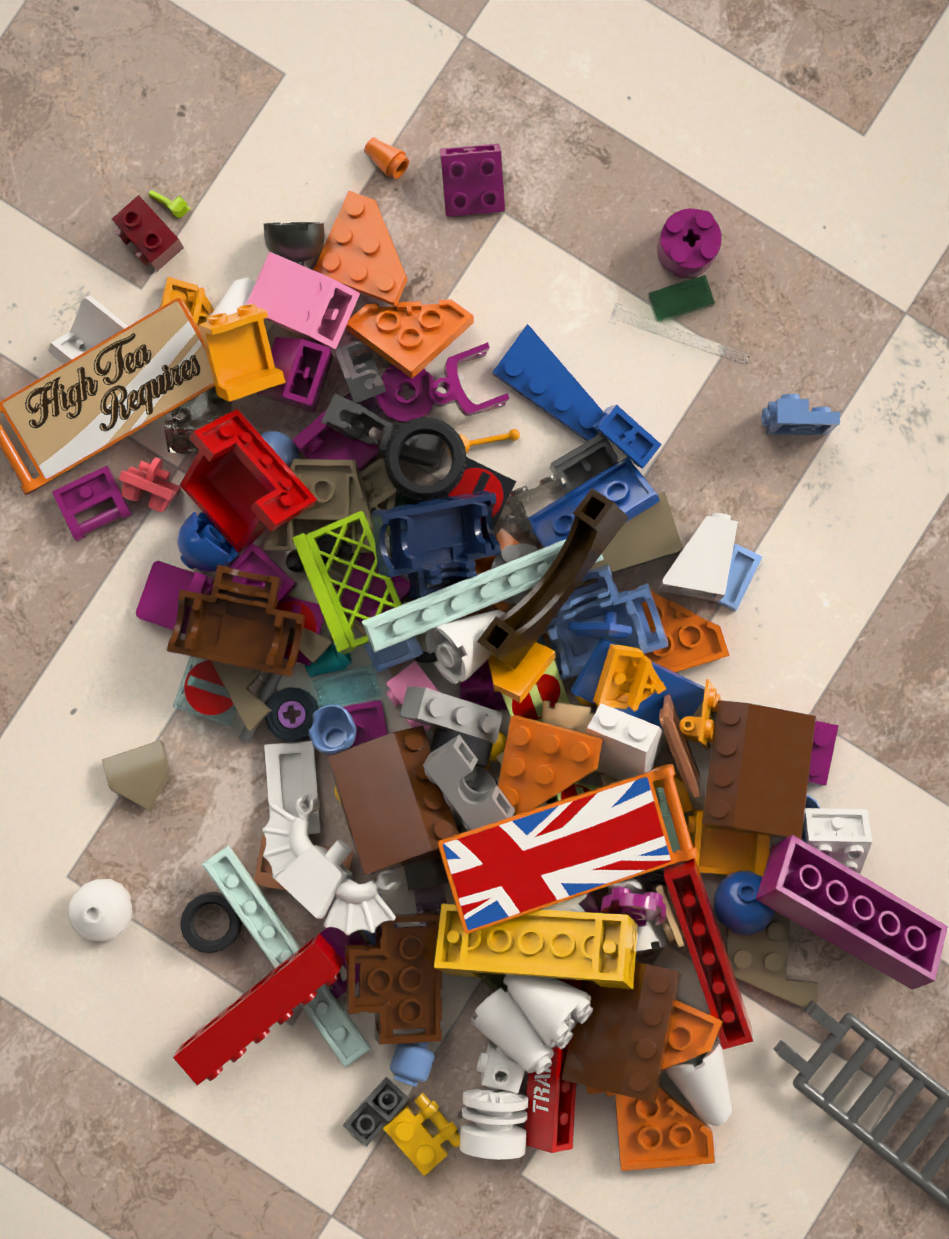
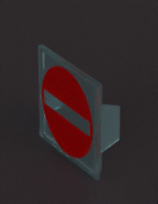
[173,656,237,726]

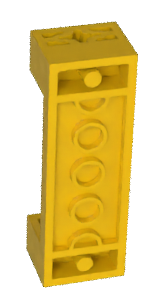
[434,904,638,989]

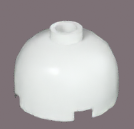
[68,879,133,941]

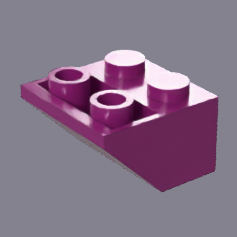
[257,337,333,413]

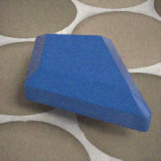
[568,612,632,639]

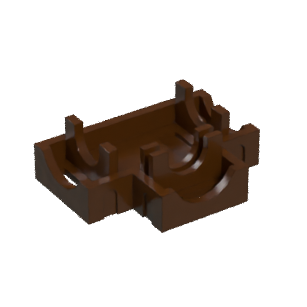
[167,565,306,677]
[344,911,442,1045]

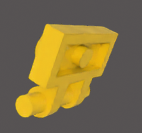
[383,1092,461,1176]

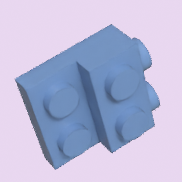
[761,394,840,435]

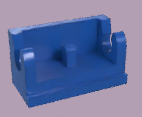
[593,404,662,468]

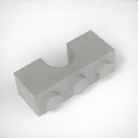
[399,686,504,743]
[423,735,515,831]

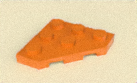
[313,191,408,306]
[346,299,474,379]
[629,588,730,672]
[498,715,603,815]
[662,1000,723,1070]
[615,1086,715,1171]

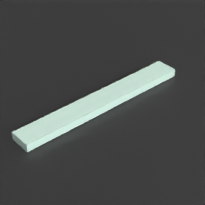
[362,539,604,653]
[202,845,370,1067]

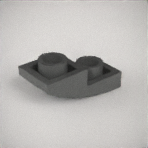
[343,1077,409,1147]

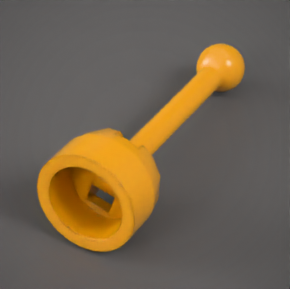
[448,429,520,460]

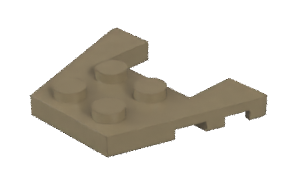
[264,459,374,553]
[211,627,334,731]
[725,911,818,1008]

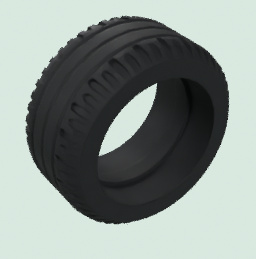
[384,417,466,501]

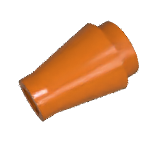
[364,137,409,179]

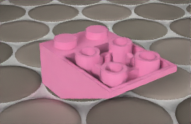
[246,252,360,349]

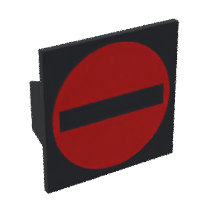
[440,457,517,531]

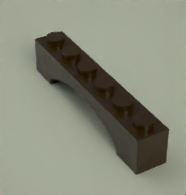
[477,488,629,669]

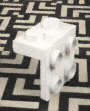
[48,296,128,364]

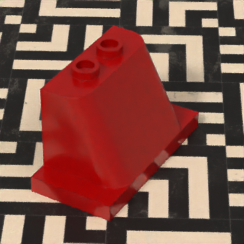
[180,409,317,553]

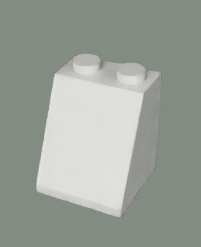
[659,513,738,602]
[587,703,667,780]

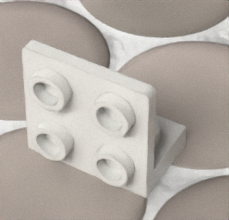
[804,808,872,874]

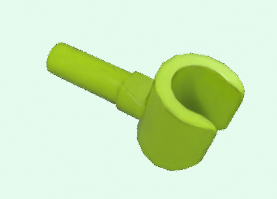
[148,190,191,218]

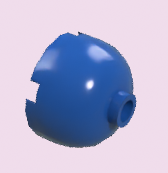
[177,512,239,572]
[713,870,775,935]

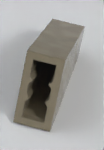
[579,491,683,584]

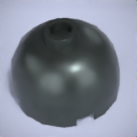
[263,222,325,266]

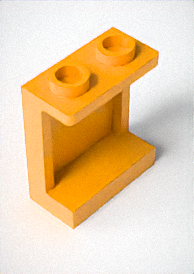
[199,304,285,402]
[686,809,770,877]

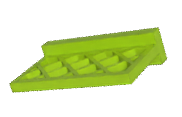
[292,510,402,655]

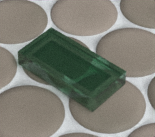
[647,275,715,323]

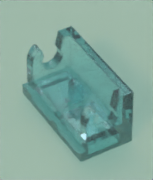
[312,665,382,708]

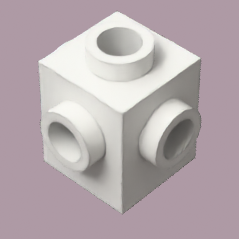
[477,1042,525,1093]

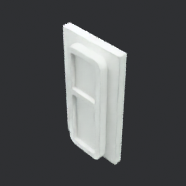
[264,741,321,834]

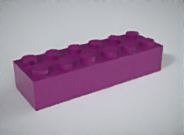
[756,835,948,990]

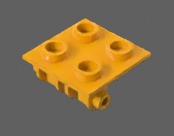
[679,679,721,751]

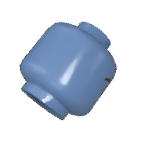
[390,1042,435,1087]

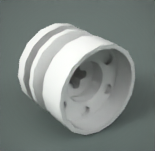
[460,1088,528,1160]

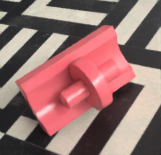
[119,457,181,512]

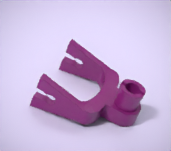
[428,342,510,416]

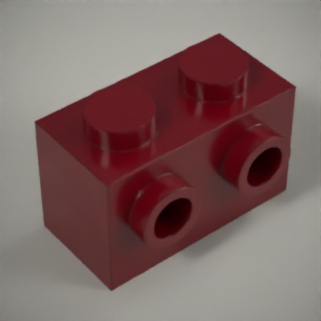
[112,195,184,272]

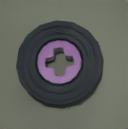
[265,687,319,742]

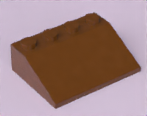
[702,700,816,840]
[327,725,459,877]
[561,962,681,1103]

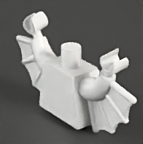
[262,795,402,936]

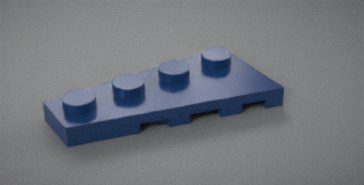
[492,324,604,441]

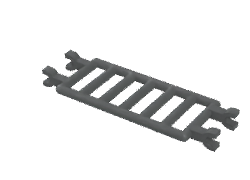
[773,1000,949,1207]

